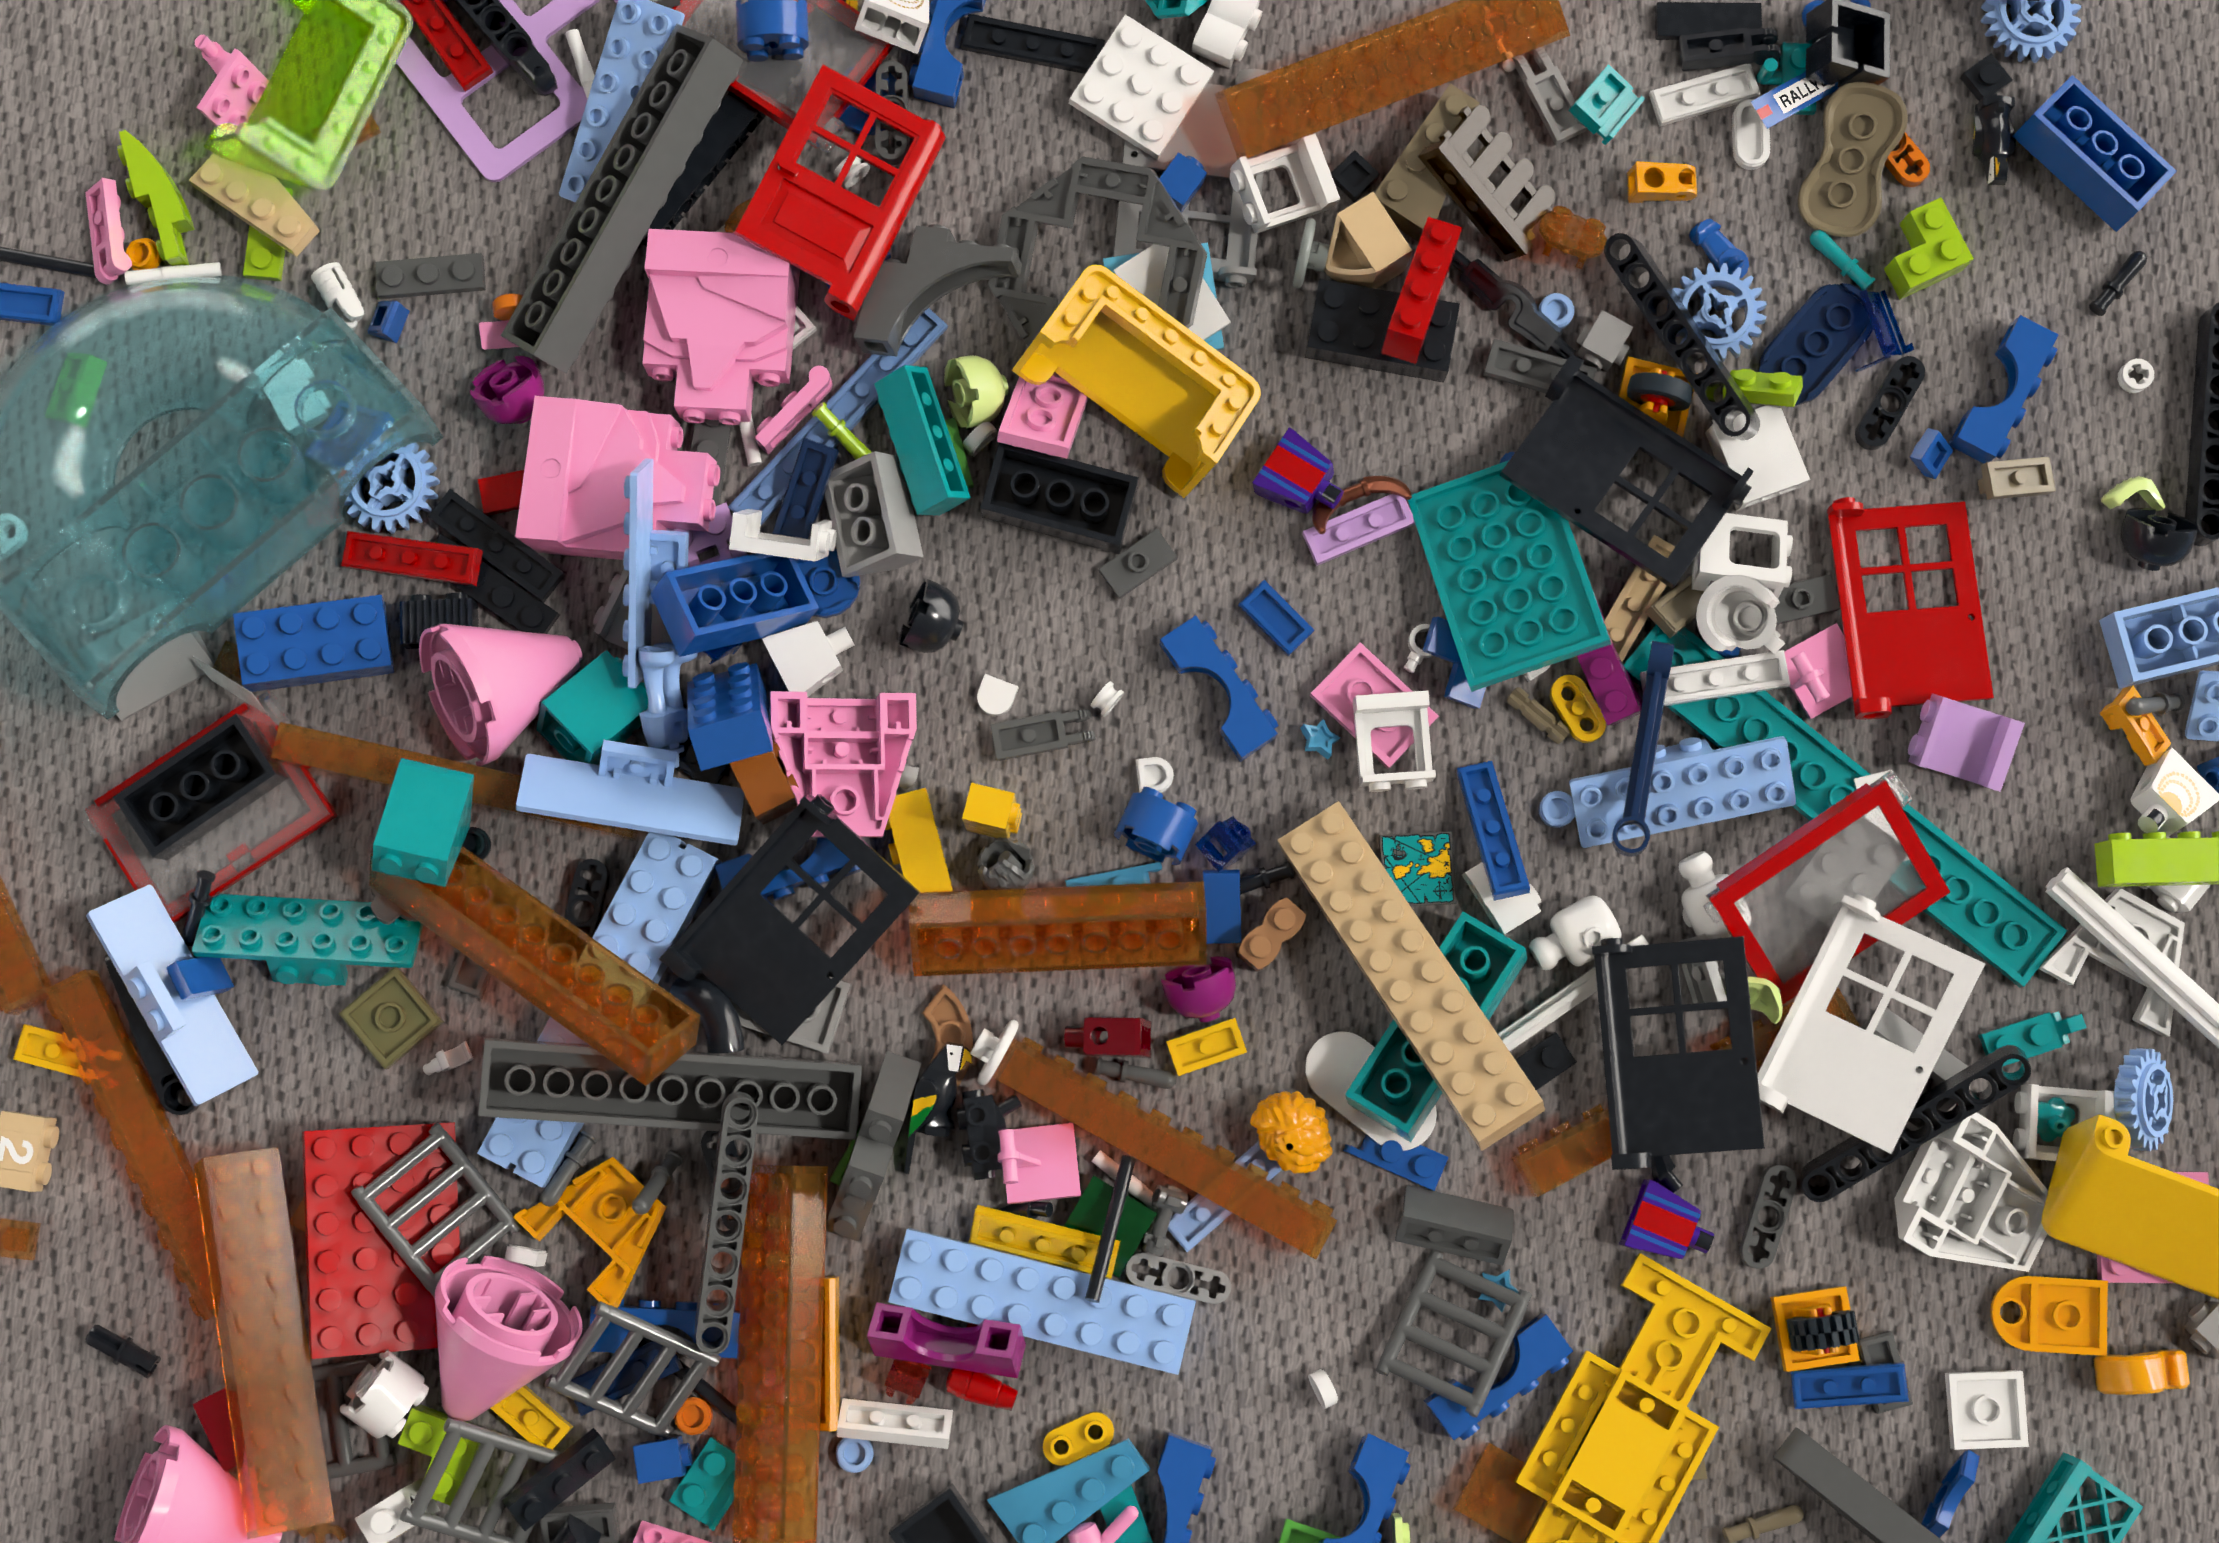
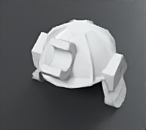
[1696,575,1785,654]

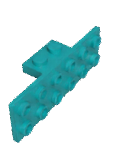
[192,894,424,986]

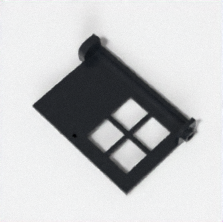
[1499,354,1754,589]
[659,794,920,1045]
[1592,936,1765,1170]

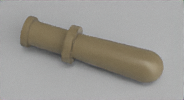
[1722,1505,1804,1543]

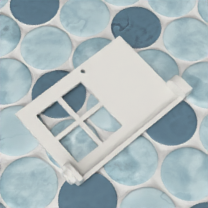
[1758,894,1985,1154]

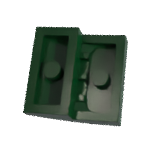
[1064,1175,1157,1277]

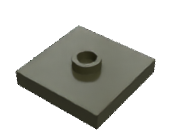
[339,967,444,1070]

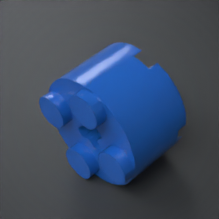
[736,0,809,62]
[1114,787,1198,865]

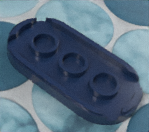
[1758,283,1875,406]

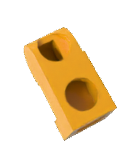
[1627,161,1697,203]

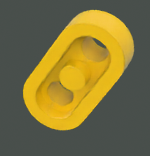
[1550,675,1606,743]
[1043,1412,1114,1466]

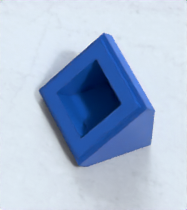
[367,300,410,343]

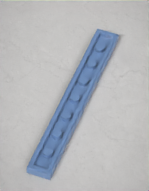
[728,308,948,525]

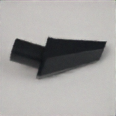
[1651,1155,1683,1193]
[997,1201,1053,1219]

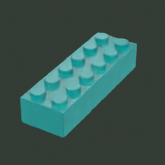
[1345,912,1527,1143]

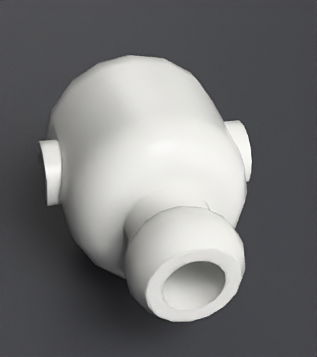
[1678,851,1750,939]
[1529,895,1622,970]

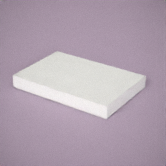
[1113,244,1231,340]

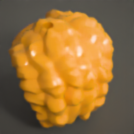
[1250,1091,1333,1173]

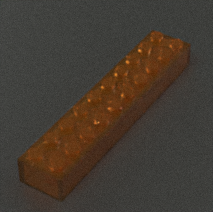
[1215,0,1571,159]
[369,846,701,1086]
[193,1147,335,1540]
[732,1165,828,1543]

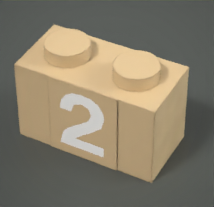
[0,1111,59,1192]

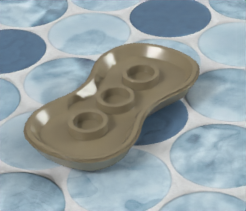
[1798,82,1908,237]

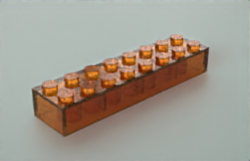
[909,881,1207,977]

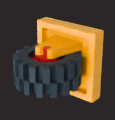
[1770,1286,1860,1372]

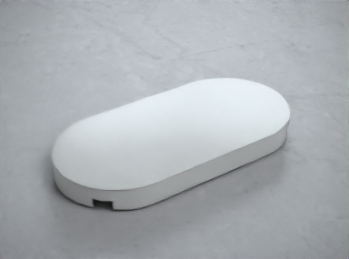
[1305,1031,1437,1151]

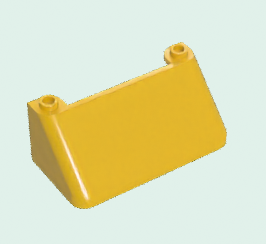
[1012,265,1261,498]
[2041,1114,2219,1299]

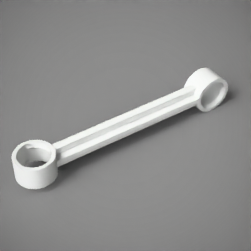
[1497,934,1649,1051]

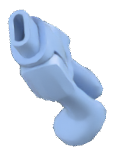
[638,642,698,768]

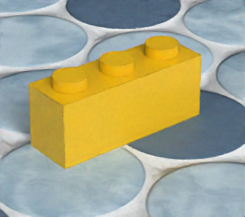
[962,783,1022,838]
[885,787,955,907]

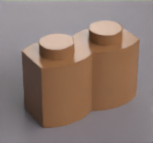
[1237,897,1306,972]

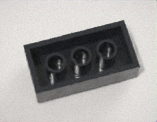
[1305,279,1460,383]
[980,442,1139,554]
[113,714,289,861]

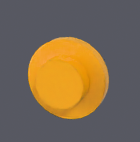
[126,238,162,270]

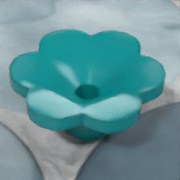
[2037,1097,2075,1142]

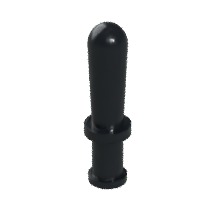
[2089,251,2147,316]
[1240,861,1294,895]
[181,870,216,946]

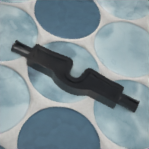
[1451,248,1576,360]

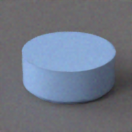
[1538,293,1574,329]
[1539,791,1575,828]
[836,1438,874,1473]

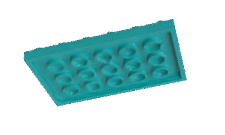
[1408,460,1611,692]

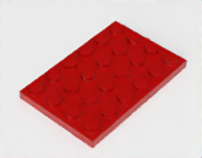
[302,1122,460,1359]

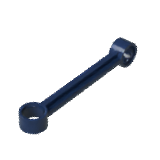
[1611,641,1674,857]

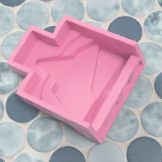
[642,229,800,426]
[515,396,720,560]

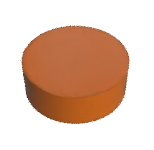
[492,294,523,321]
[674,1397,713,1435]

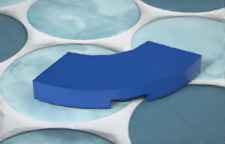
[1921,1449,1980,1538]

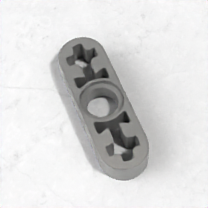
[1126,1252,1231,1304]

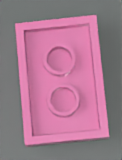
[997,372,1088,459]
[1310,642,1439,769]

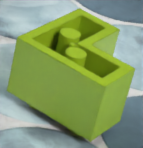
[1884,197,1974,300]
[398,1404,480,1506]

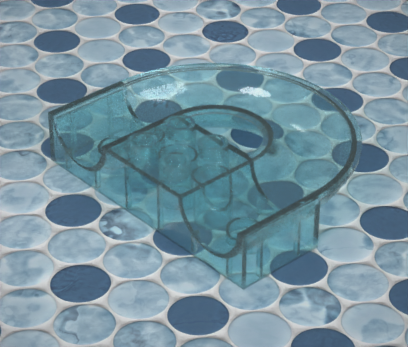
[0,275,443,721]

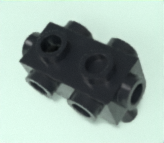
[956,1089,1022,1181]

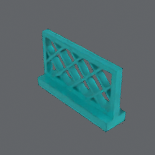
[2005,1452,2143,1543]

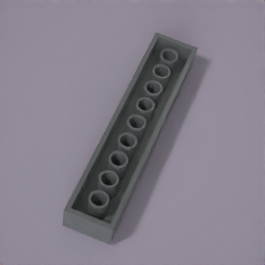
[501,24,744,373]
[478,1038,862,1140]

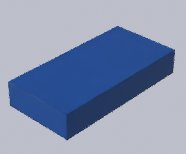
[0,283,65,326]
[1238,580,1314,656]
[1203,869,1241,944]
[166,957,234,1000]

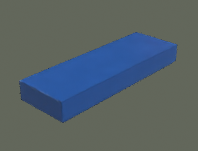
[1790,1362,1909,1409]

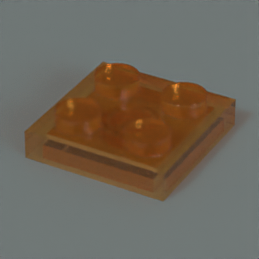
[1453,1442,1544,1543]

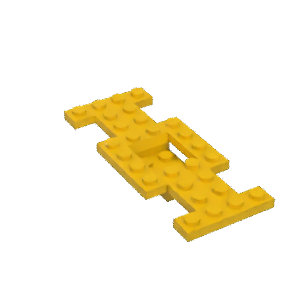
[1514,1253,1772,1543]

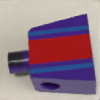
[1252,427,1344,514]
[1619,1179,1714,1259]

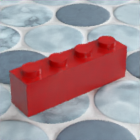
[1381,217,1462,364]

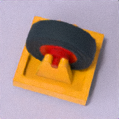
[1618,356,1698,437]

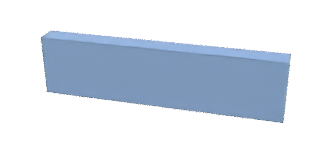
[1168,1141,1290,1252]

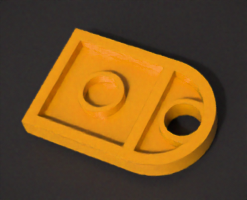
[1990,1276,2108,1356]

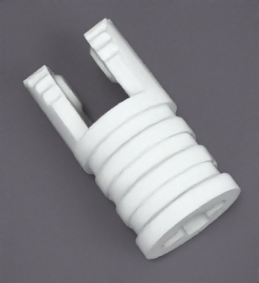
[311,262,365,333]

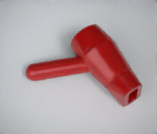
[946,1323,1018,1411]

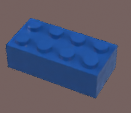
[2013,75,2177,232]
[650,553,819,657]
[233,595,395,692]
[687,662,773,771]

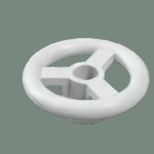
[970,1020,1019,1086]

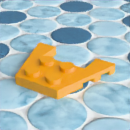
[513,1157,667,1308]

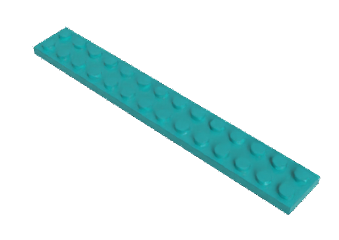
[1623,624,2068,988]

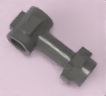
[1141,1184,1188,1256]

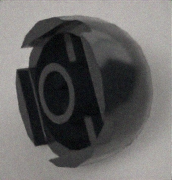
[2121,508,2198,571]
[899,579,964,653]

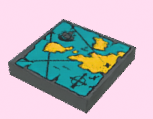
[1379,831,1457,907]

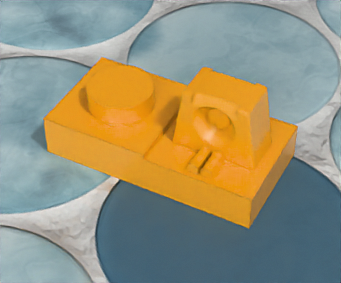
[2100,685,2171,766]

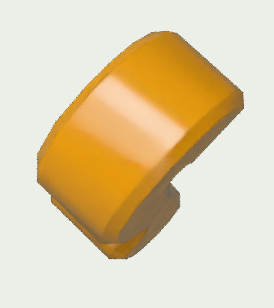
[2093,1349,2190,1395]

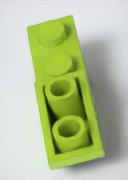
[117,130,195,266]

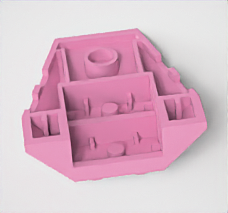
[770,691,917,837]

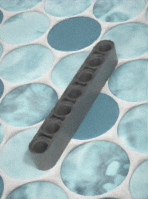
[694,1092,758,1355]

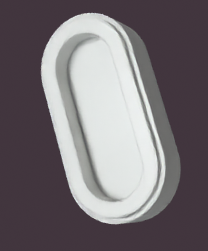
[1732,99,1770,170]

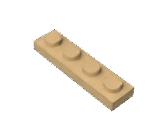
[1604,535,1675,661]

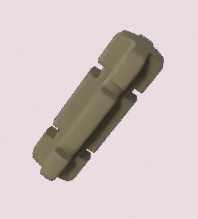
[1506,687,1570,744]

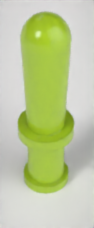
[811,402,872,460]

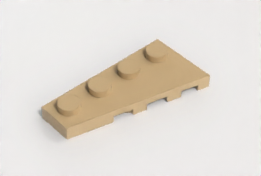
[189,131,319,257]

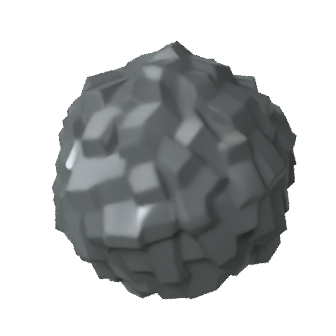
[977,837,1034,894]

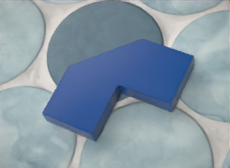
[1423,617,1486,709]

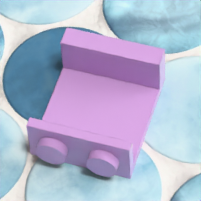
[1908,693,2025,792]

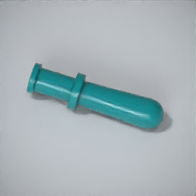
[1810,230,1876,292]

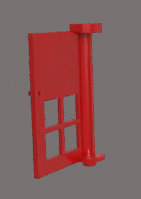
[734,64,946,321]
[1827,497,1994,720]

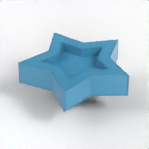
[1300,719,1340,760]
[1479,1269,1519,1312]

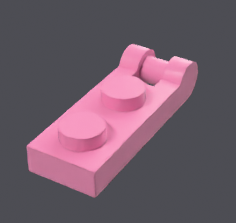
[85,178,132,285]
[754,366,833,455]

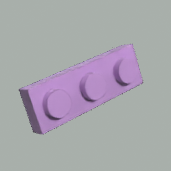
[1302,494,1415,566]

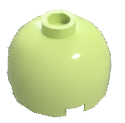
[944,356,1009,428]

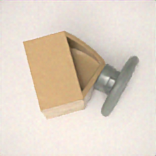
[1292,192,1412,289]

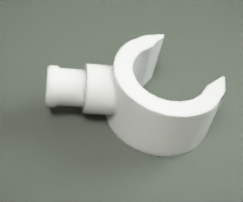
[1404,624,1433,673]
[423,1041,474,1076]

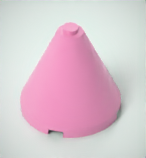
[419,624,583,766]
[435,1256,583,1421]
[114,1425,283,1543]

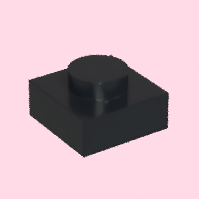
[1960,53,2013,101]
[1331,150,1380,202]

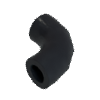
[670,978,745,1054]

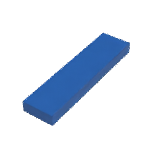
[1457,761,1530,901]

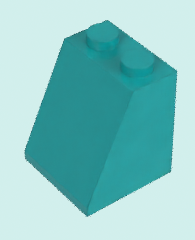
[536,650,648,765]
[372,758,474,887]

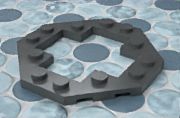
[988,156,1207,347]

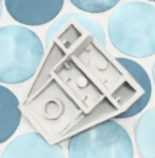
[1894,1112,2048,1272]

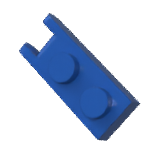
[1343,1135,1449,1191]

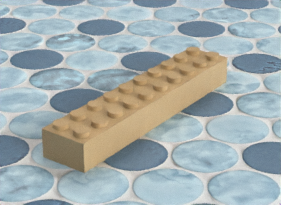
[1277,801,1545,1151]

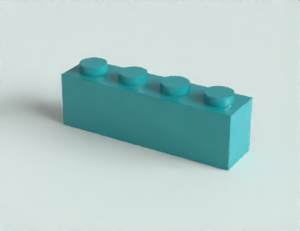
[874,365,971,516]

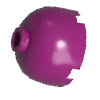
[470,356,544,424]
[1161,956,1236,1022]

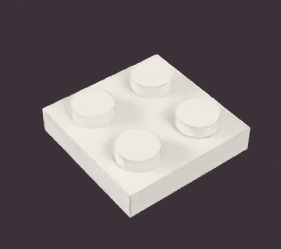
[1945,1370,2029,1450]

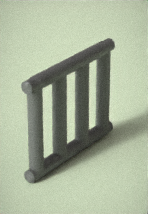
[351,1123,521,1298]
[1376,1250,1532,1418]
[545,1301,721,1439]
[245,1356,397,1491]
[400,1418,561,1543]

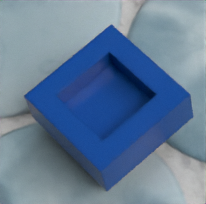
[1910,428,1953,479]

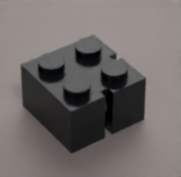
[1806,0,1890,88]
[889,1483,994,1543]

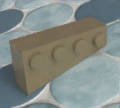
[1375,83,1480,242]

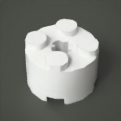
[340,1350,429,1439]

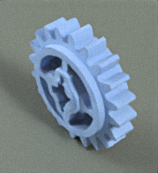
[1981,0,2081,63]
[1667,263,1767,362]
[337,434,440,534]
[2114,1048,2173,1151]

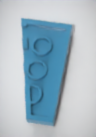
[987,1438,1151,1543]

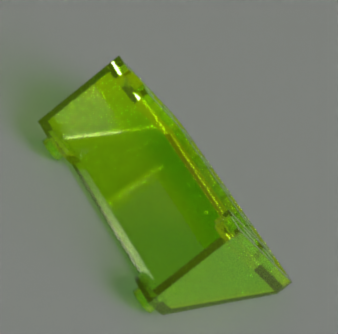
[203,0,413,191]

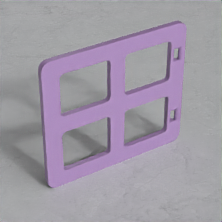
[373,0,618,182]

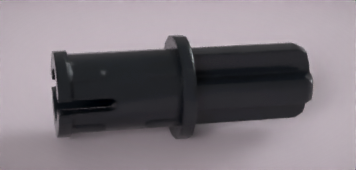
[85,1325,161,1379]

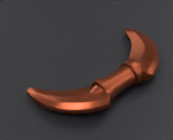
[1312,476,1412,534]

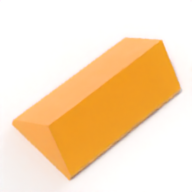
[782,1276,840,1432]

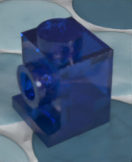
[1195,816,1257,872]

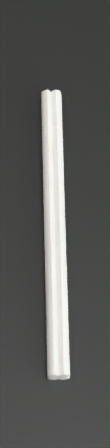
[2045,867,2219,1049]

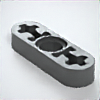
[875,61,908,165]
[1739,1165,1797,1269]

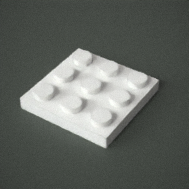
[1068,14,1214,160]

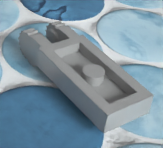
[1514,46,1587,146]

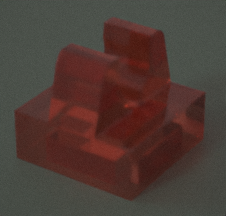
[884,1359,932,1405]

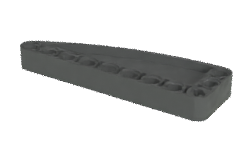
[1773,1427,1945,1543]

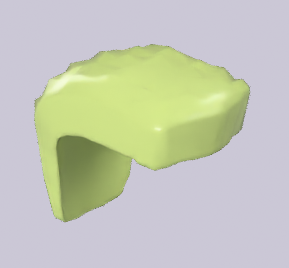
[2101,476,2165,511]
[1725,977,1783,1024]

